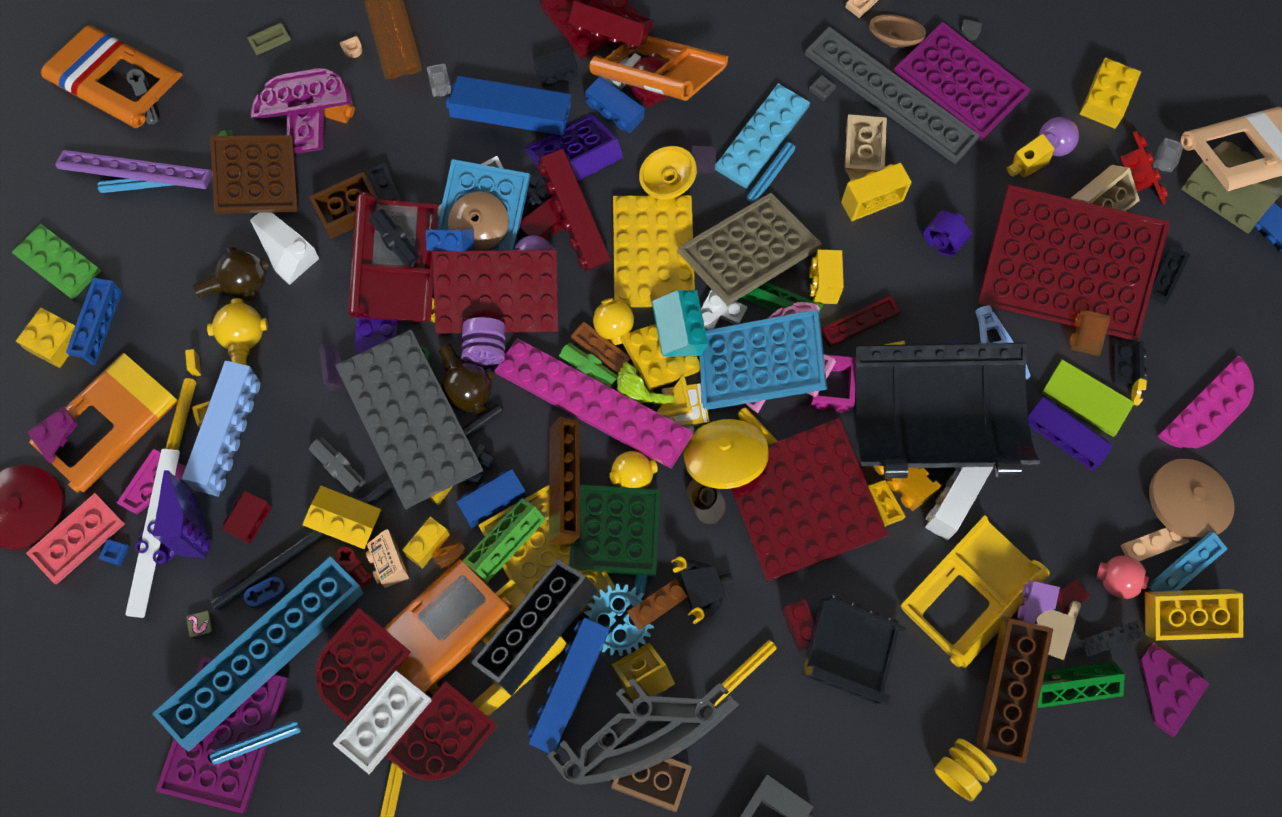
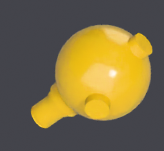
[207,298,268,365]

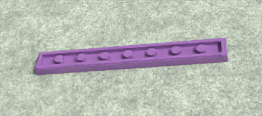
[55,150,212,189]

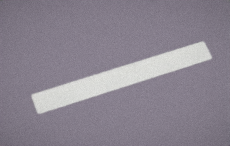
[126,449,180,618]

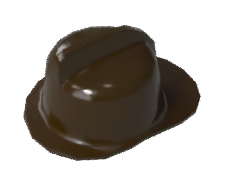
[687,479,726,524]

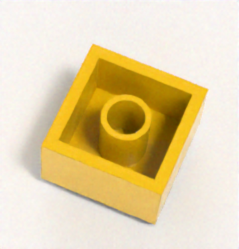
[809,250,844,304]
[16,308,75,368]

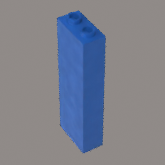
[446,76,571,136]

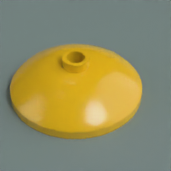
[639,146,697,199]

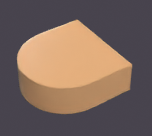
[340,36,363,58]

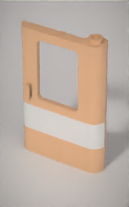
[1181,107,1282,191]

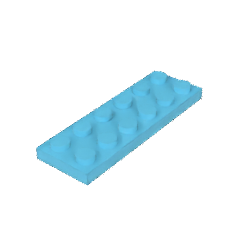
[715,83,810,189]

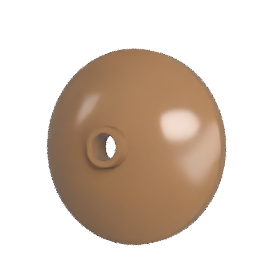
[869,15,926,48]
[448,191,509,250]

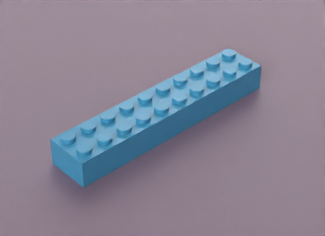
[152,556,363,752]

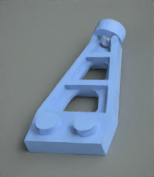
[975,305,1031,379]

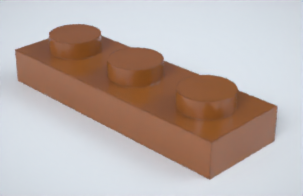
[571,322,631,375]
[627,579,687,630]

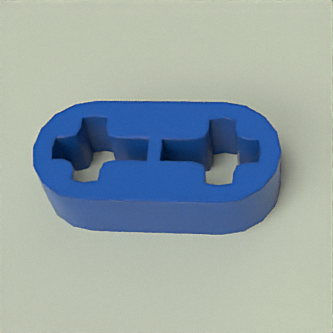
[244,577,286,608]

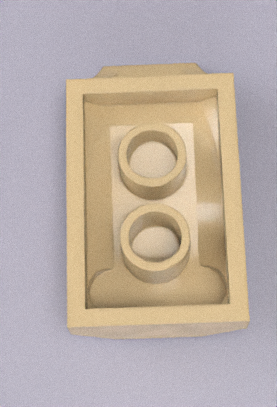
[845,114,887,180]

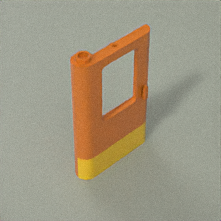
[29,353,178,493]

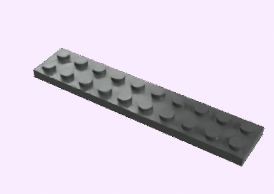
[805,27,980,165]

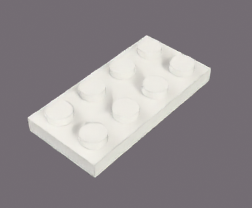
[333,671,432,774]

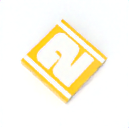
[662,383,709,426]

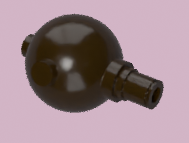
[193,247,270,301]
[438,344,495,414]

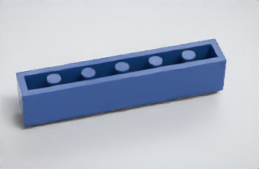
[528,618,610,753]

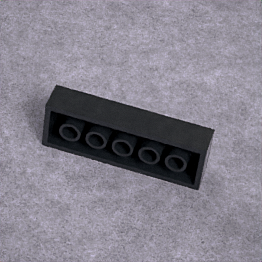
[471,559,598,696]

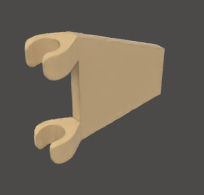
[1036,601,1081,660]

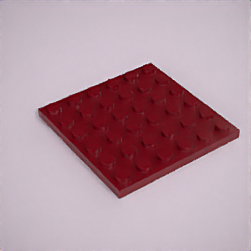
[731,418,888,582]

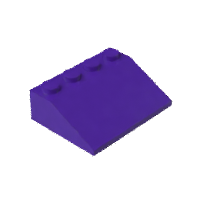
[525,114,623,183]
[153,470,211,558]

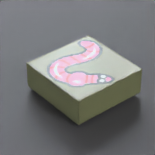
[186,611,214,639]

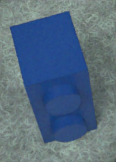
[426,228,475,252]

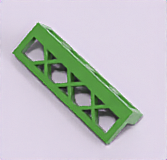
[463,498,546,583]

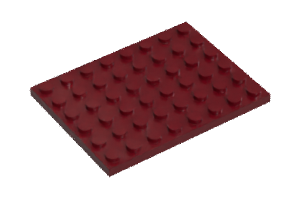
[977,185,1170,341]

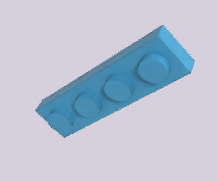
[1147,532,1228,592]

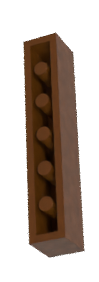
[549,417,580,546]

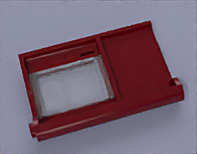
[347,192,438,322]

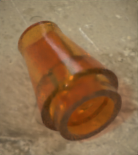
[432,541,466,569]

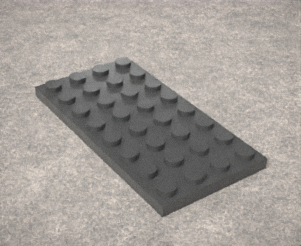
[335,330,483,509]

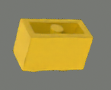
[402,517,450,569]

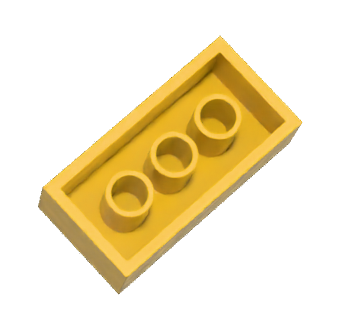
[1145,589,1243,640]

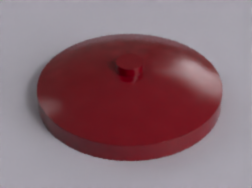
[0,465,65,550]

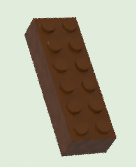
[975,616,1053,763]

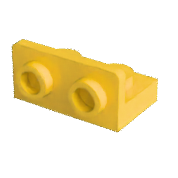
[868,480,906,527]

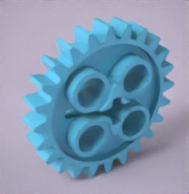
[584,584,654,656]

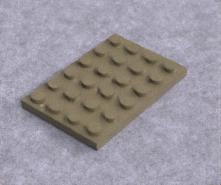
[677,193,822,306]

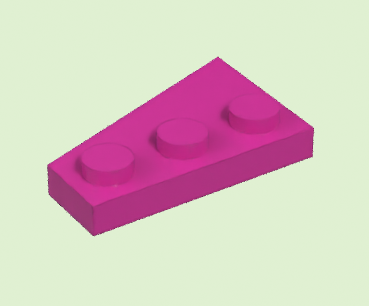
[117,449,186,515]

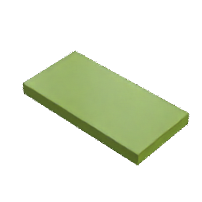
[1041,360,1135,437]

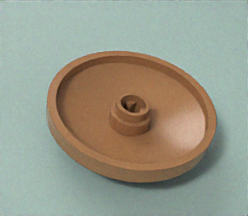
[1149,459,1234,540]

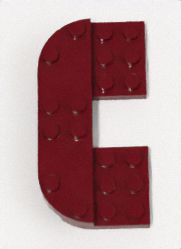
[316,608,498,781]

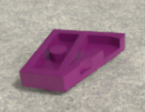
[27,406,77,464]

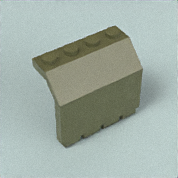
[1181,141,1282,234]

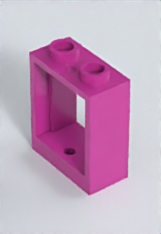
[810,355,856,413]

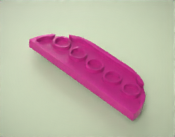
[1158,355,1254,449]

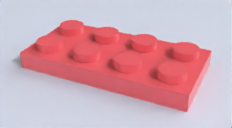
[26,493,125,585]

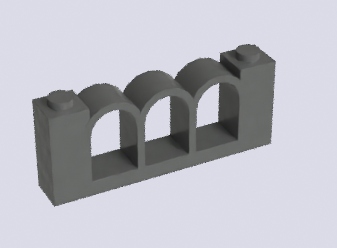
[739,775,814,817]

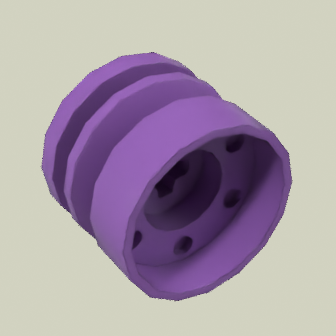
[461,317,506,366]

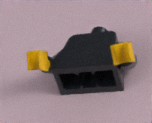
[672,557,734,624]

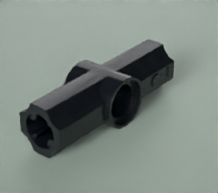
[369,209,420,267]

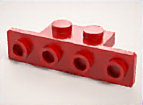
[1121,131,1168,204]

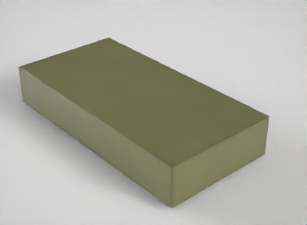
[247,22,291,56]

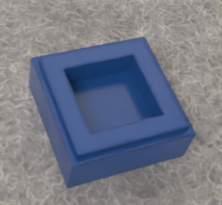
[98,538,130,566]

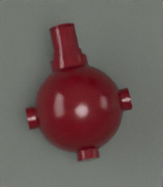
[625,53,669,107]

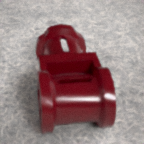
[335,547,375,589]

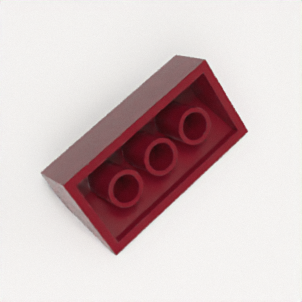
[569,0,655,49]

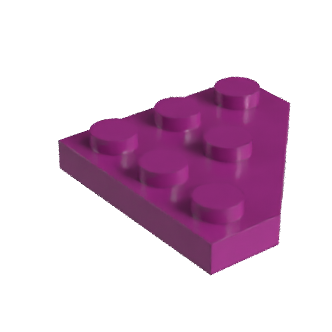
[1139,642,1210,737]

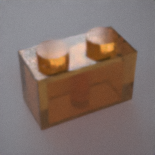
[1070,311,1111,356]

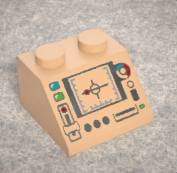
[366,529,409,588]

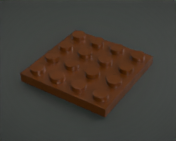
[210,135,297,214]

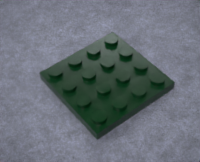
[569,485,661,576]

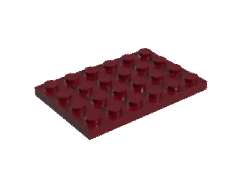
[432,249,558,333]

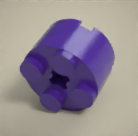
[923,210,972,257]

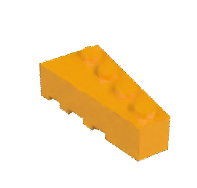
[874,466,941,512]

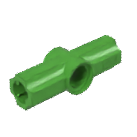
[559,343,618,389]

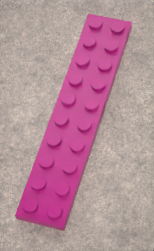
[495,338,693,469]

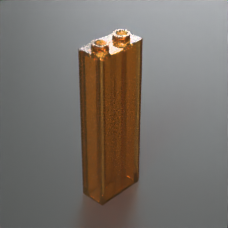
[364,0,423,79]

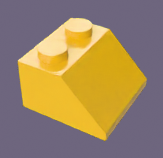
[611,643,675,702]

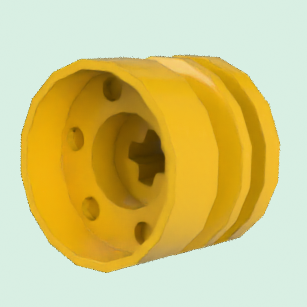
[934,738,997,801]

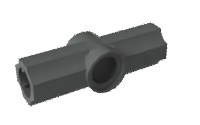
[309,437,365,494]

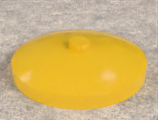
[683,419,769,489]

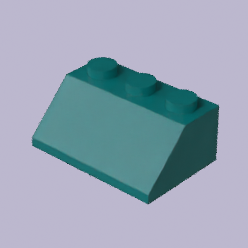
[652,290,708,357]

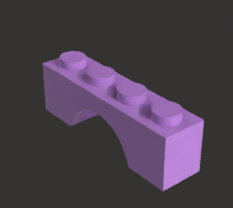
[1018,580,1060,623]

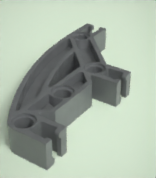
[547,679,739,785]

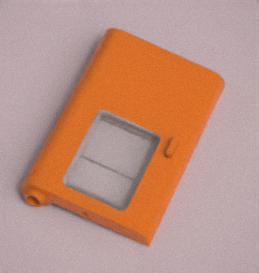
[384,559,513,694]

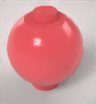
[1096,555,1149,599]

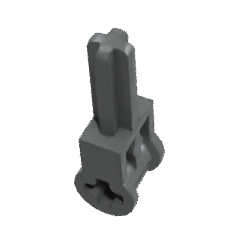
[126,69,158,125]

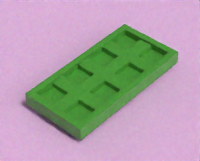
[12,224,101,300]

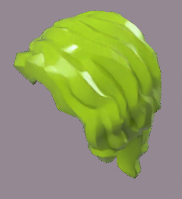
[617,362,675,404]

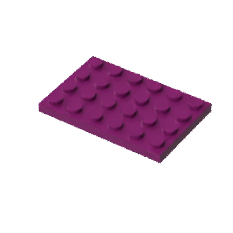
[894,22,1031,141]
[156,657,289,814]

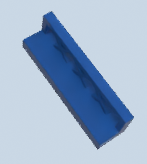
[66,278,122,365]

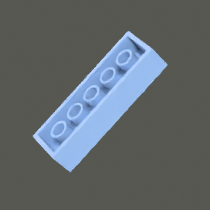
[182,360,260,497]

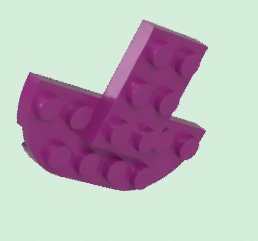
[251,68,352,154]

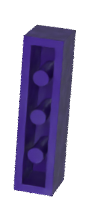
[1028,397,1113,471]

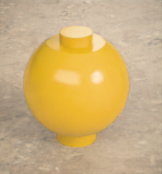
[593,298,634,345]
[610,451,658,489]

